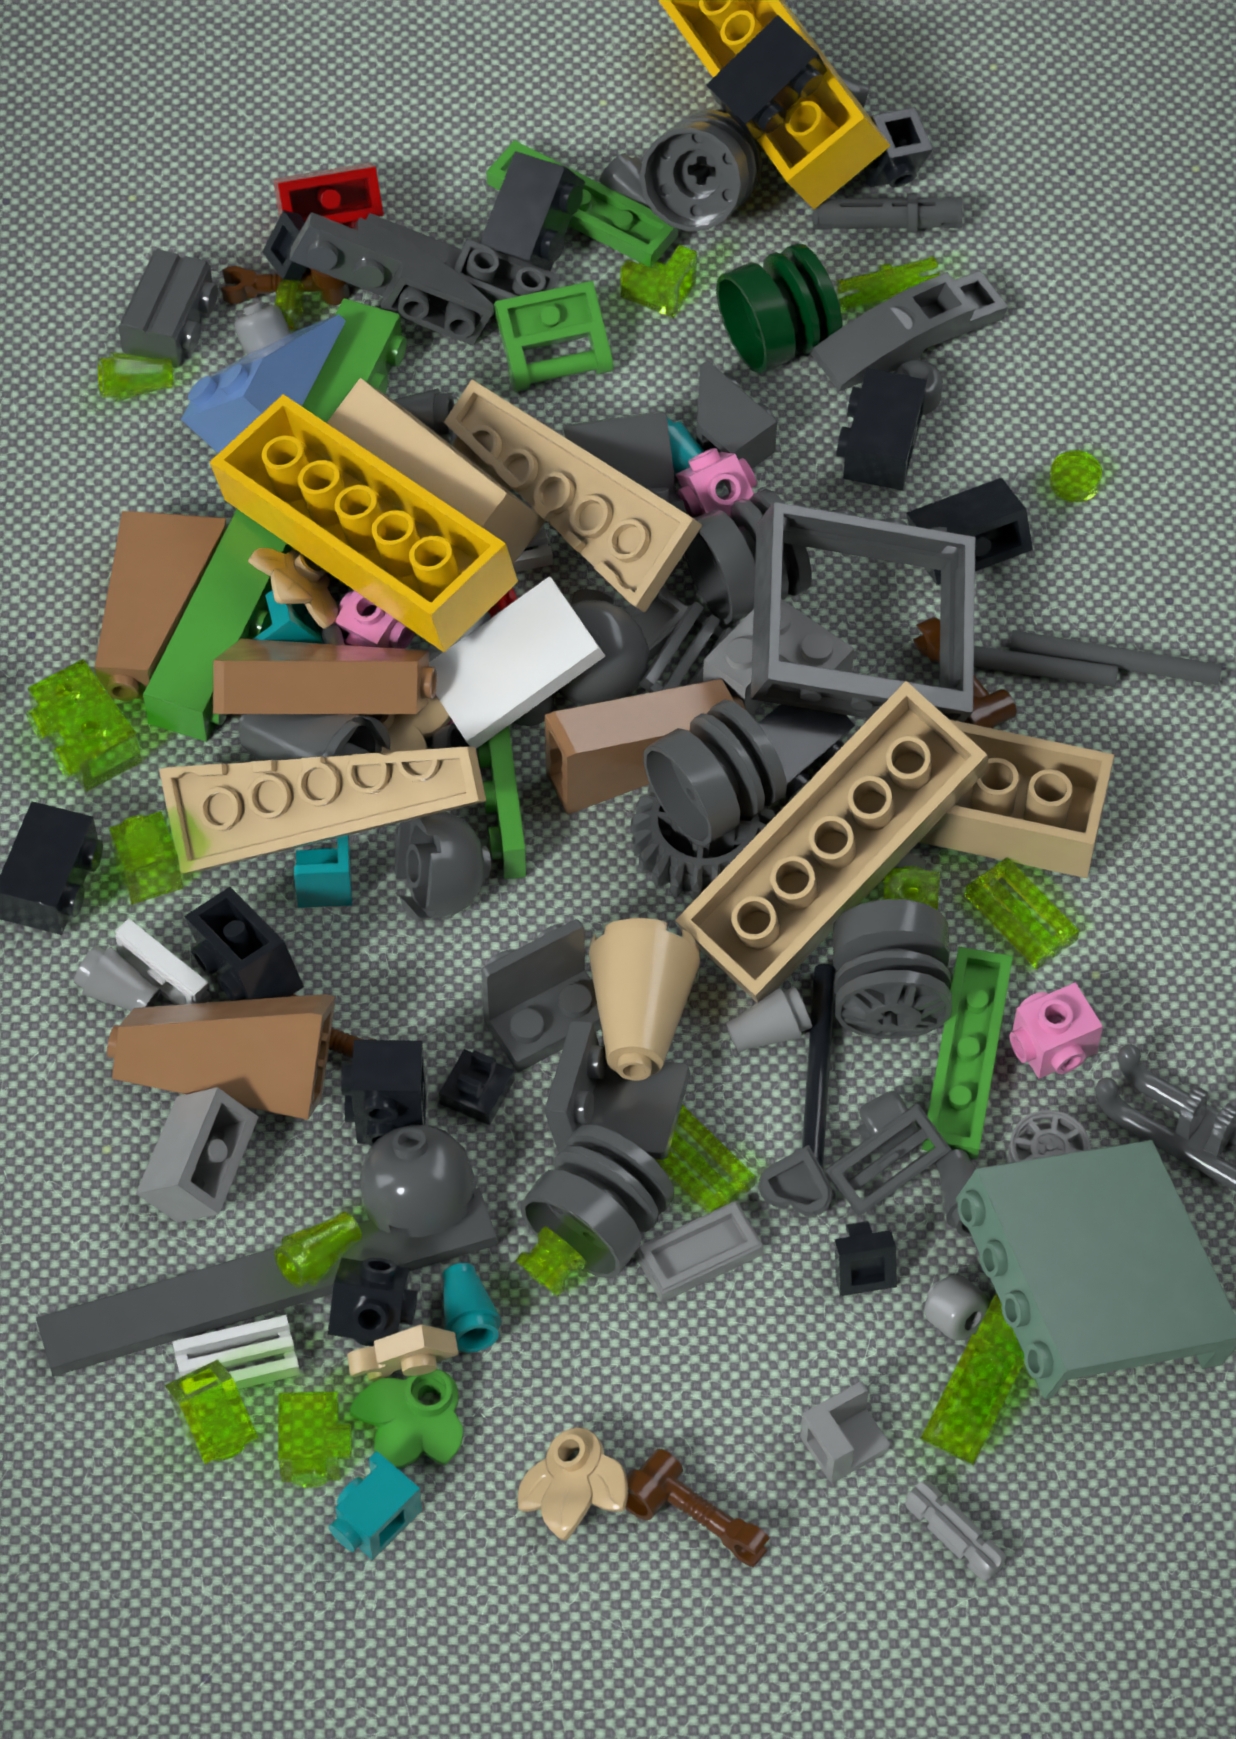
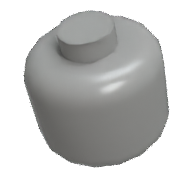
[234,300,290,355]
[924,1275,990,1340]

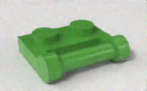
[494,281,613,392]

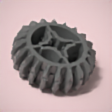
[631,785,775,901]

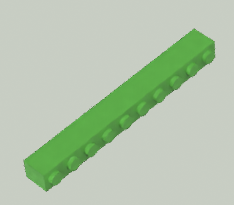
[143,298,407,742]

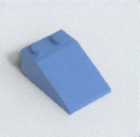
[181,314,346,453]

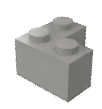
[703,599,854,715]

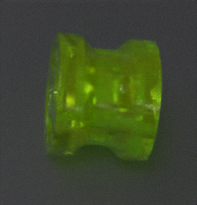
[514,1226,588,1298]

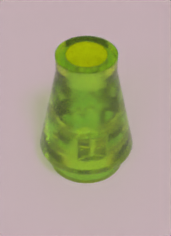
[97,352,173,402]
[274,1211,362,1288]

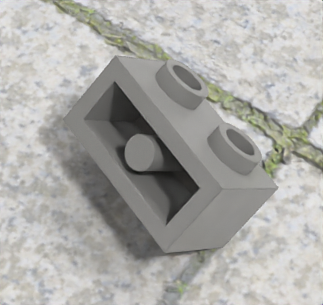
[136,1087,258,1223]

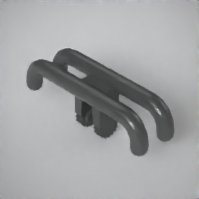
[1095,1044,1236,1192]

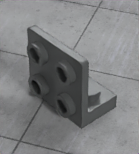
[564,411,685,513]
[481,919,601,1073]
[544,1021,690,1160]

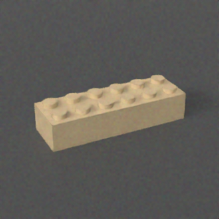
[675,681,989,1003]

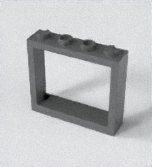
[751,501,975,722]

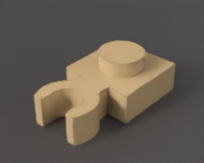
[347,1324,458,1381]

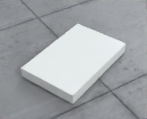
[429,576,605,748]

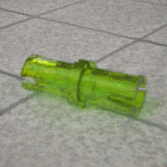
[836,256,940,311]

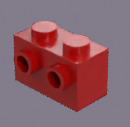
[273,162,384,229]

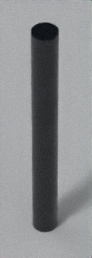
[802,964,836,1168]

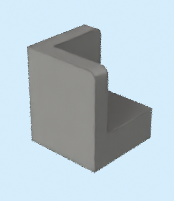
[800,1381,889,1484]

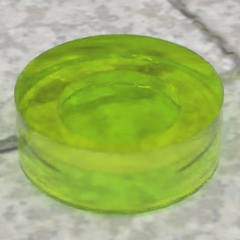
[275,279,304,331]
[1049,450,1102,502]

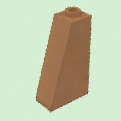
[95,511,227,701]
[213,639,437,714]
[545,679,746,815]
[107,994,336,1120]

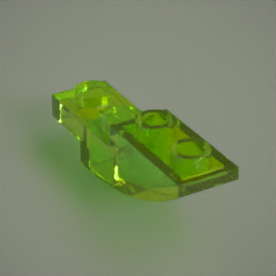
[920,1292,1027,1466]

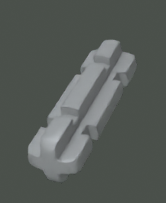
[905,1480,1006,1581]

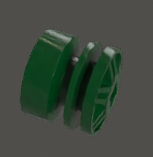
[716,243,843,374]

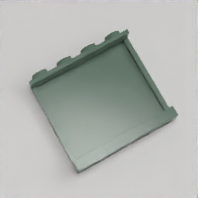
[956,1140,1236,1400]

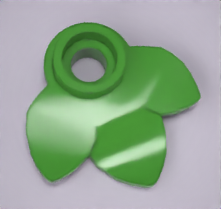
[349,1369,463,1469]

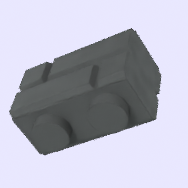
[118,249,218,368]

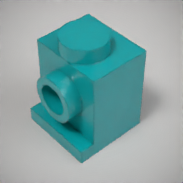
[328,1451,422,1560]

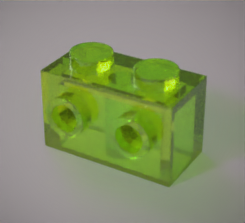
[26,659,142,792]

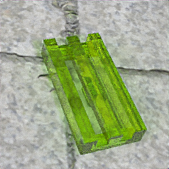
[965,857,1079,970]
[654,1104,756,1214]

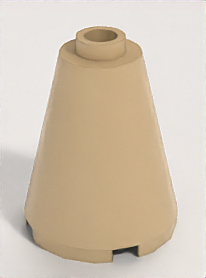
[589,918,700,1081]

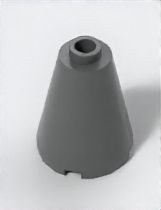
[238,714,390,761]

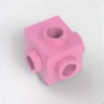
[676,448,757,518]
[335,590,415,649]
[1010,982,1103,1079]

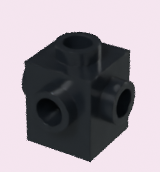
[862,107,933,188]
[327,1258,418,1346]

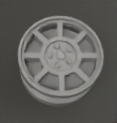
[1007,1110,1090,1163]

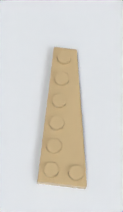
[444,379,702,613]
[159,747,486,874]

